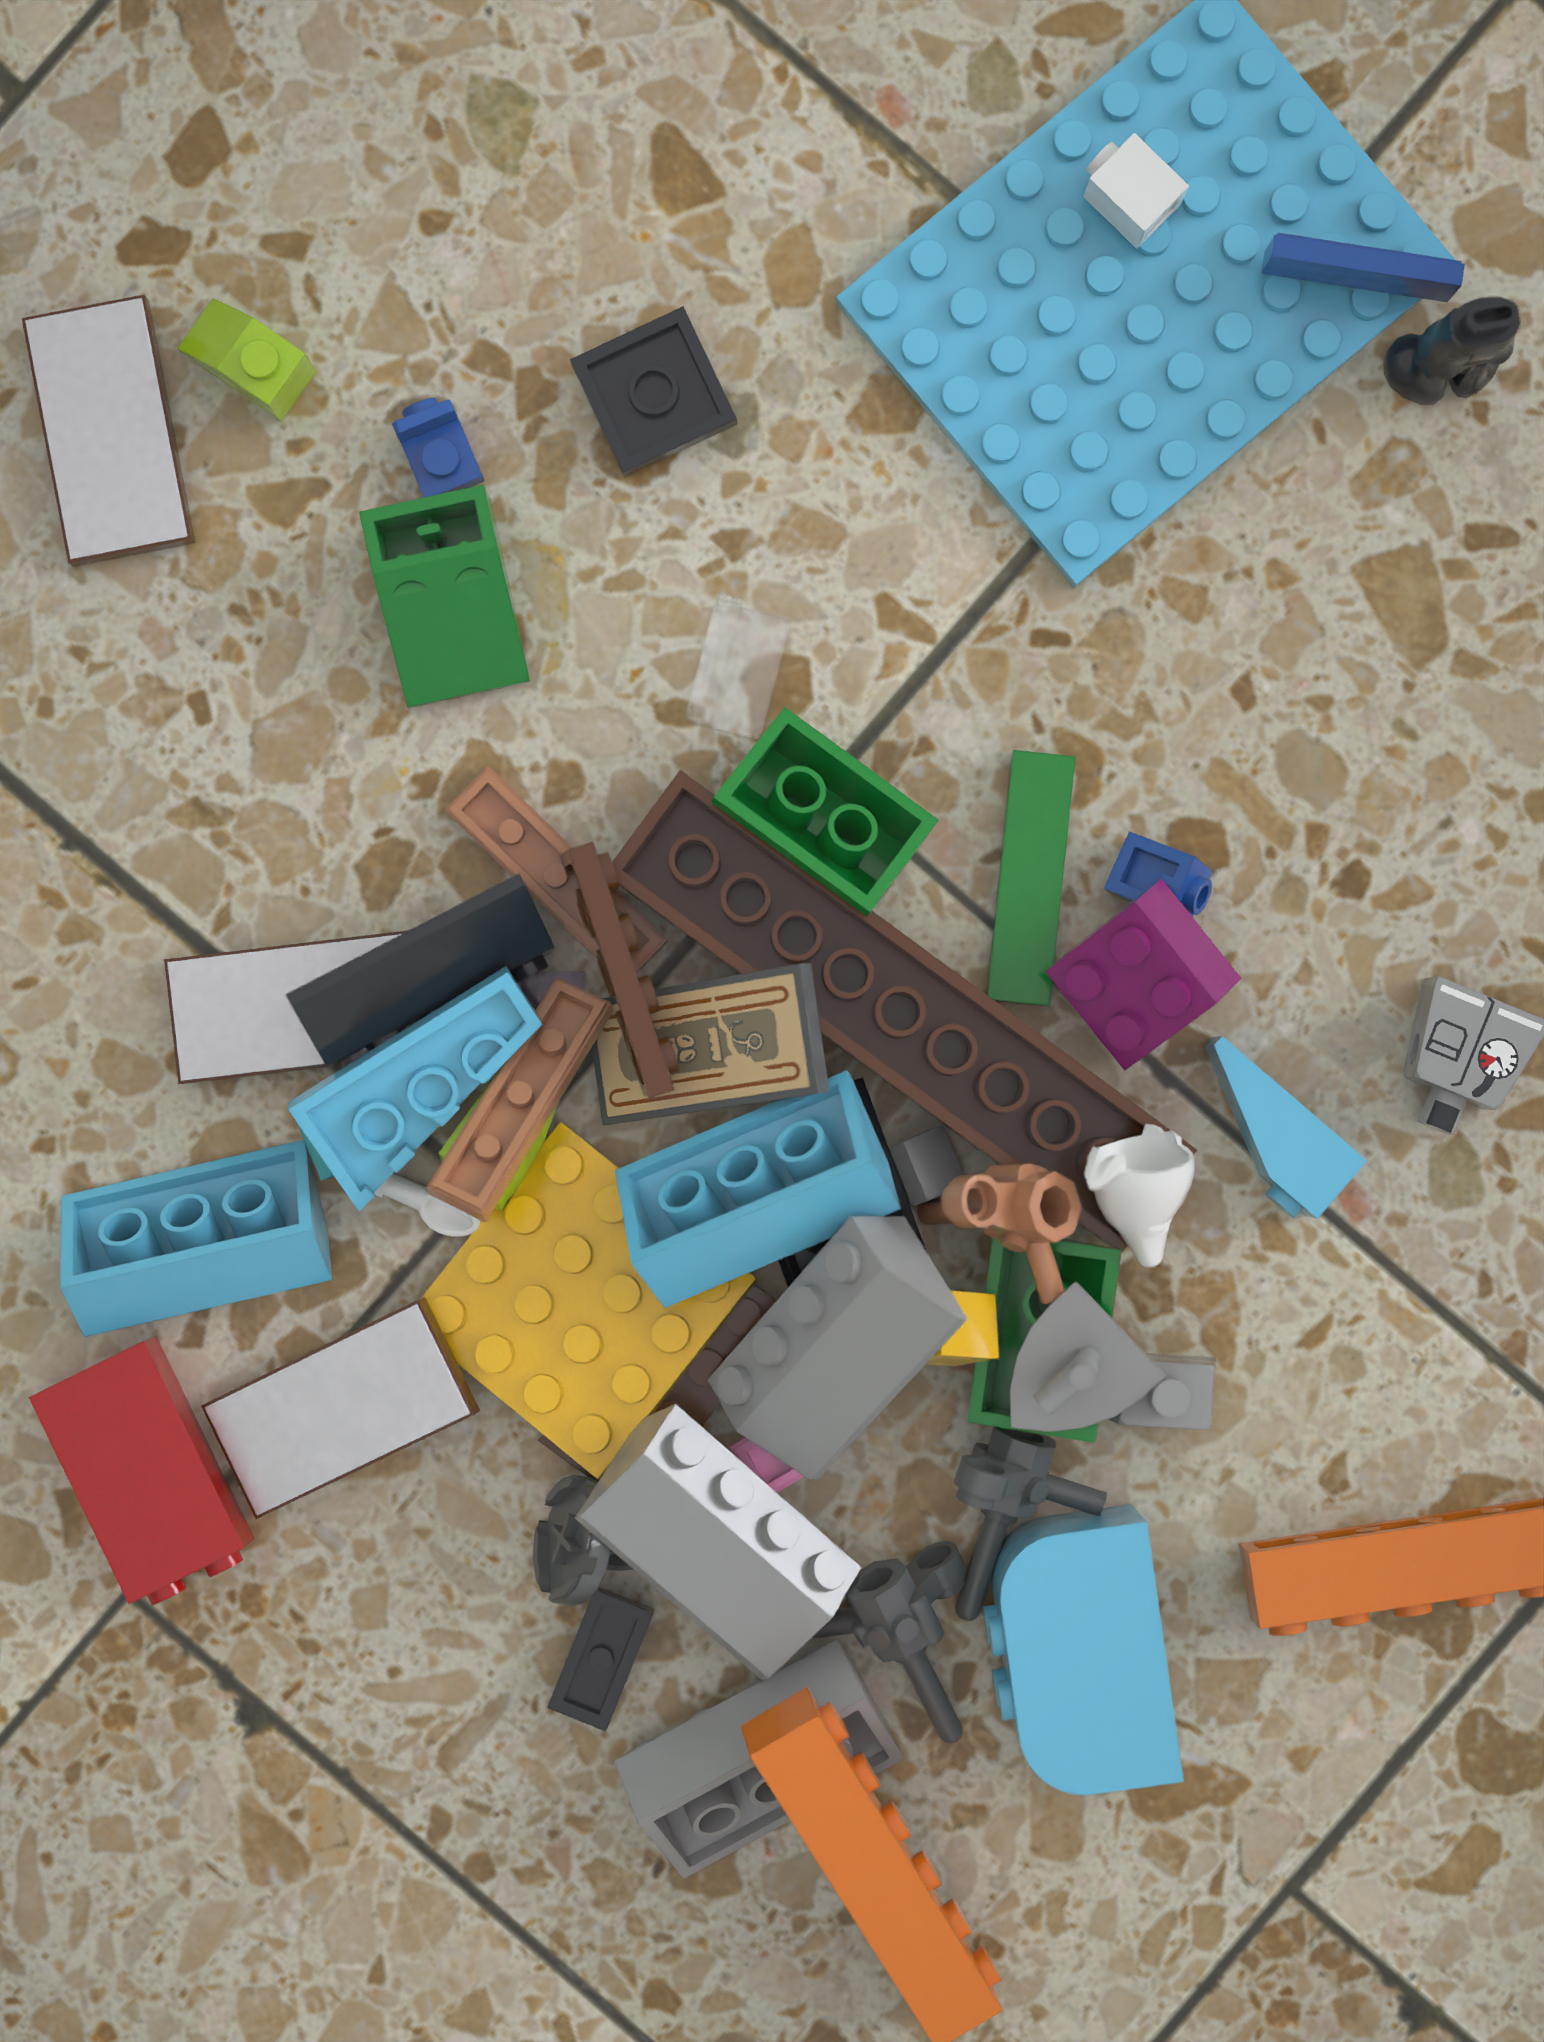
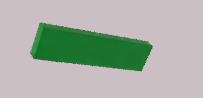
[986,750,1076,1007]

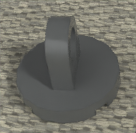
[533,1475,633,1606]

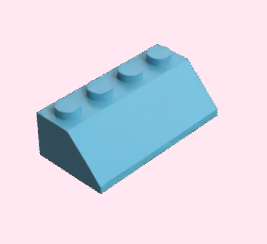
[615,1070,901,1308]
[60,1140,332,1337]

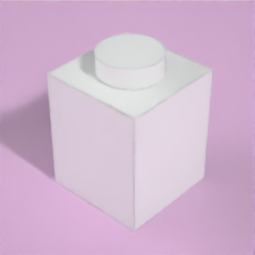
[1083,133,1189,249]

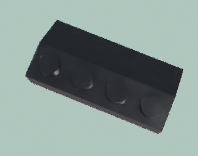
[285,874,555,1068]

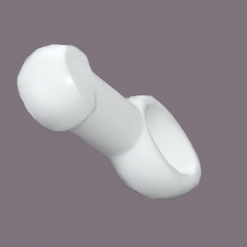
[375,1172,482,1237]

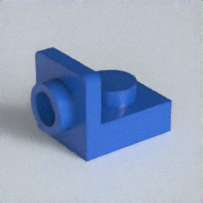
[392,398,485,497]
[1104,831,1212,917]

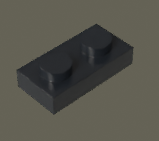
[547,1587,654,1732]

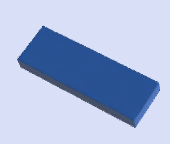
[1261,233,1465,302]

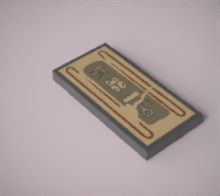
[592,963,829,1126]

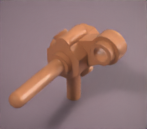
[917,1163,1082,1304]

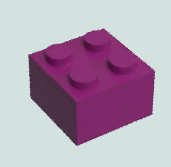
[1045,879,1241,1071]

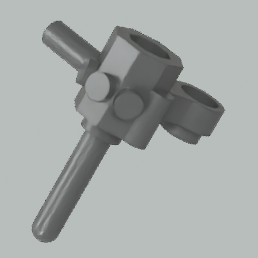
[954,1427,1107,1621]
[812,1541,967,1743]

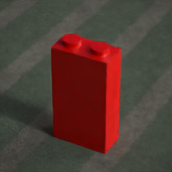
[29,1336,255,1606]

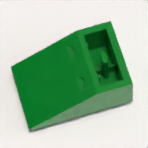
[359,485,531,708]

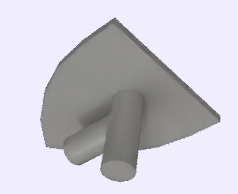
[1010,1281,1166,1432]

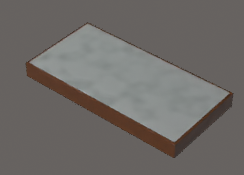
[22,294,195,567]
[164,930,409,1084]
[201,1296,480,1519]

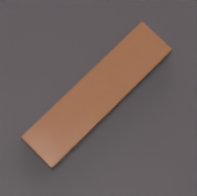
[445,766,668,974]
[427,977,613,1223]

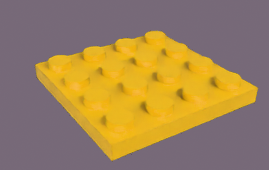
[422,1122,758,1479]

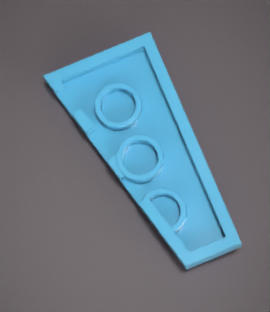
[288,966,542,1212]

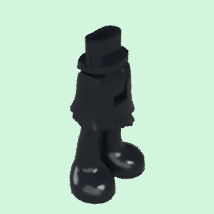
[1383,296,1521,405]

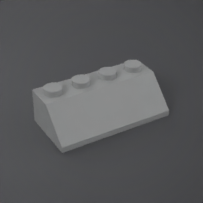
[708,1216,968,1480]
[575,1404,862,1680]
[614,1639,905,1879]

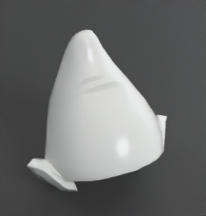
[1085,1124,1195,1267]

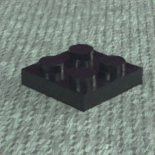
[570,306,737,478]

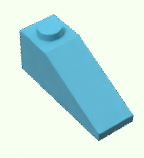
[1205,1036,1367,1219]

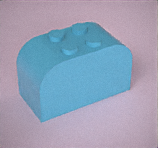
[983,1504,1184,1795]

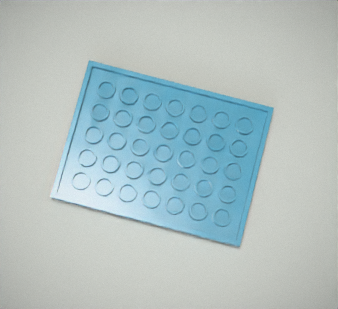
[835,0,1455,588]

